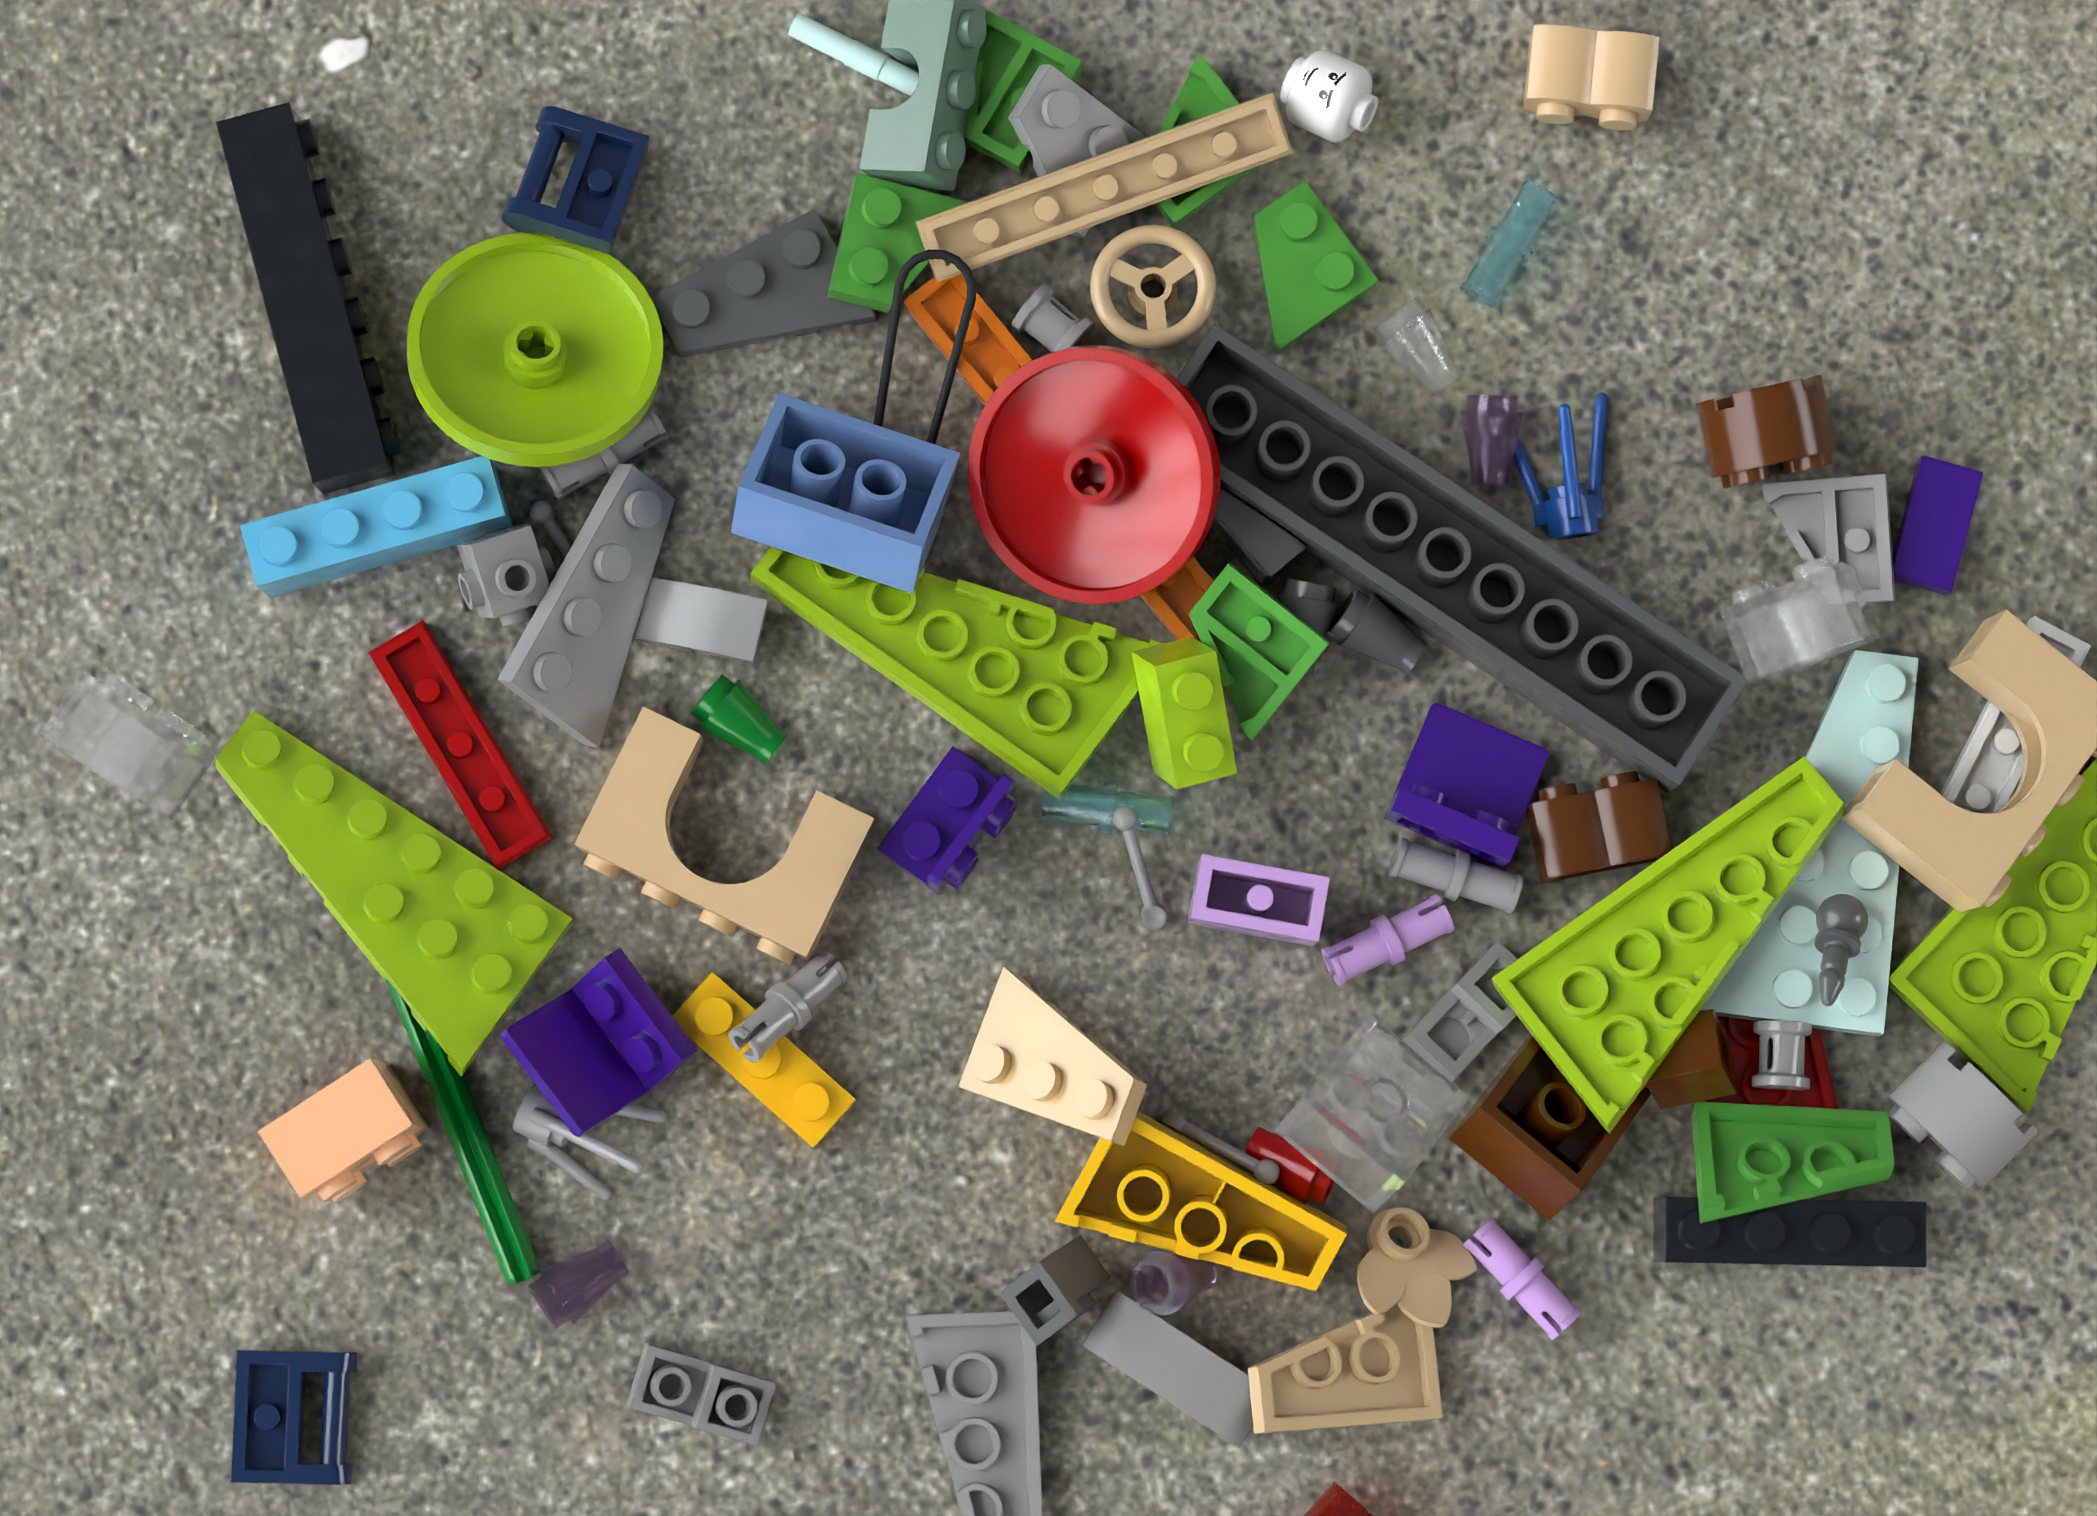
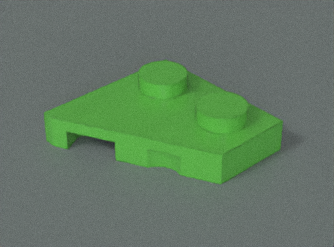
[1188,563,1331,740]

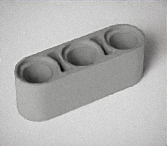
[1081,1290,1253,1448]

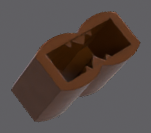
[1526,771,1672,884]

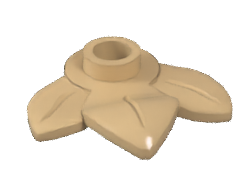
[1357,1207,1477,1328]

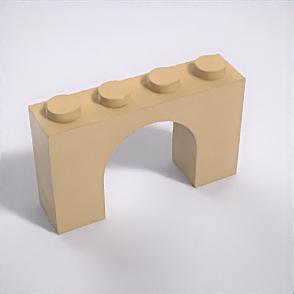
[1840,610,2097,913]
[574,706,876,965]

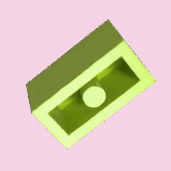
[1132,637,1237,789]

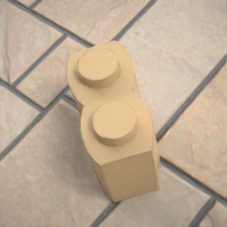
[1523,25,1659,130]

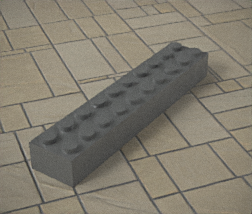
[1177,323,1749,793]

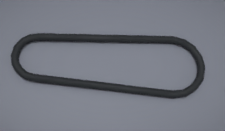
[873,249,976,444]

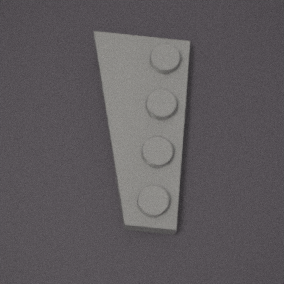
[497,463,675,748]

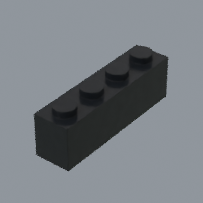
[1653,1197,1926,1267]

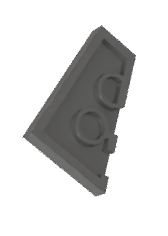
[650,208,876,358]

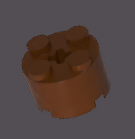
[1696,375,1838,489]

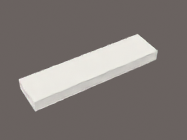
[1940,616,2091,814]

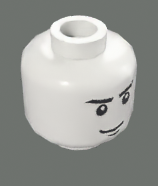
[1280,49,1378,143]

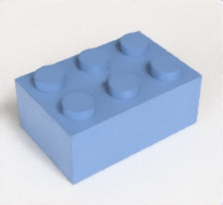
[731,393,961,594]

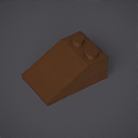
[1449,1034,1652,1221]

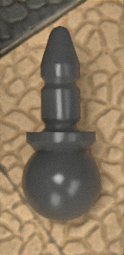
[1815,894,1868,1006]

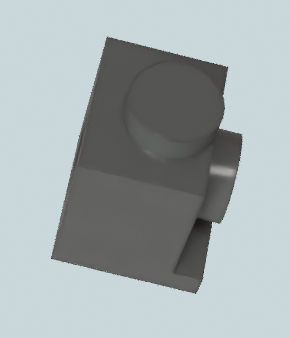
[999,1235,1111,1346]

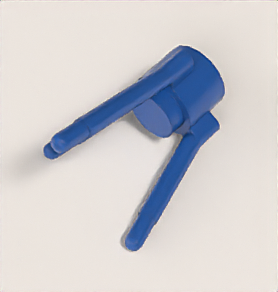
[1507,393,1608,540]

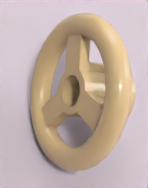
[1090,225,1216,349]

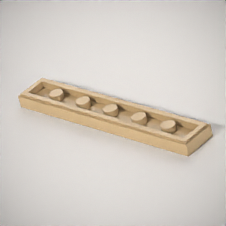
[915,93,1293,282]

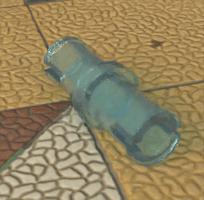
[1460,180,1559,308]
[1042,782,1174,837]

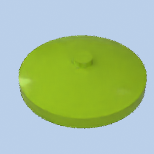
[407,232,664,467]

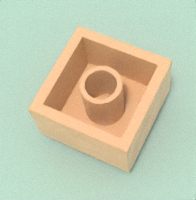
[258,1058,430,1203]

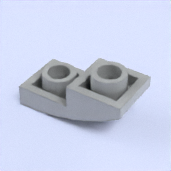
[626,1343,776,1446]

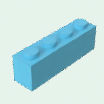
[240,456,513,598]

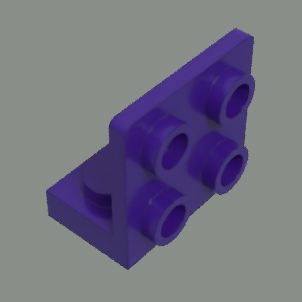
[1383,703,1549,868]
[877,746,1018,895]
[501,948,698,1137]

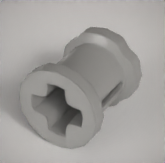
[1011,283,1095,352]
[1752,1020,1812,1090]

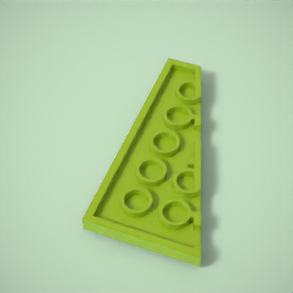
[750,547,1164,800]
[215,710,572,1077]
[1492,756,1845,1134]
[1888,757,2097,1114]

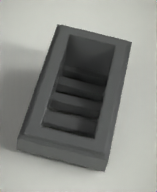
[1211,486,1307,587]

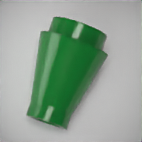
[690,674,787,765]

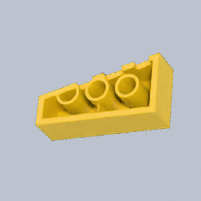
[1054,1111,1347,1291]

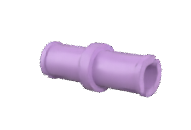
[1321,894,1454,986]
[1462,1217,1582,1341]

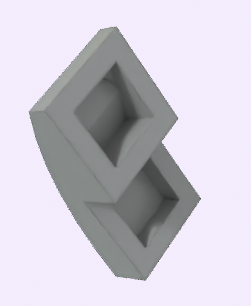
[632,578,769,665]
[1403,941,1518,1084]

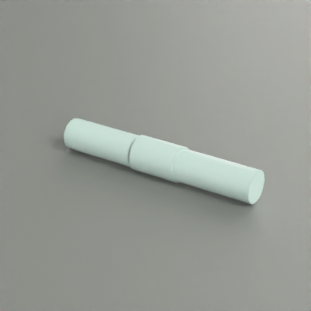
[788,13,919,96]

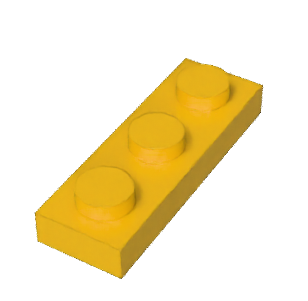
[672,972,857,1148]

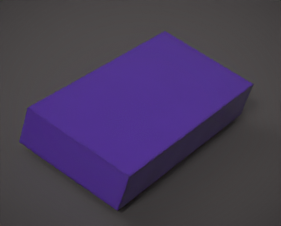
[1893,455,1984,596]

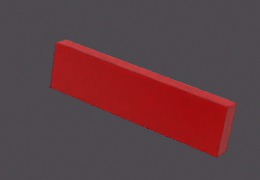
[368,620,554,871]

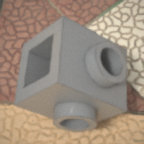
[456,525,556,626]

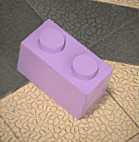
[1187,854,1330,947]

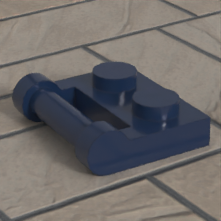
[501,106,649,255]
[231,1350,357,1485]

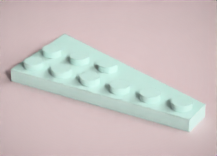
[1700,650,1918,1037]

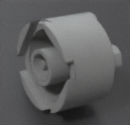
[1888,1041,2039,1190]

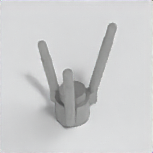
[512,1084,667,1201]

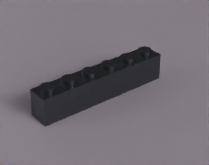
[216,102,401,494]

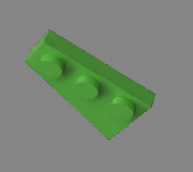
[1691,1102,1895,1223]

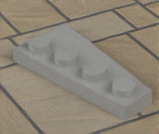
[905,1311,1042,1516]

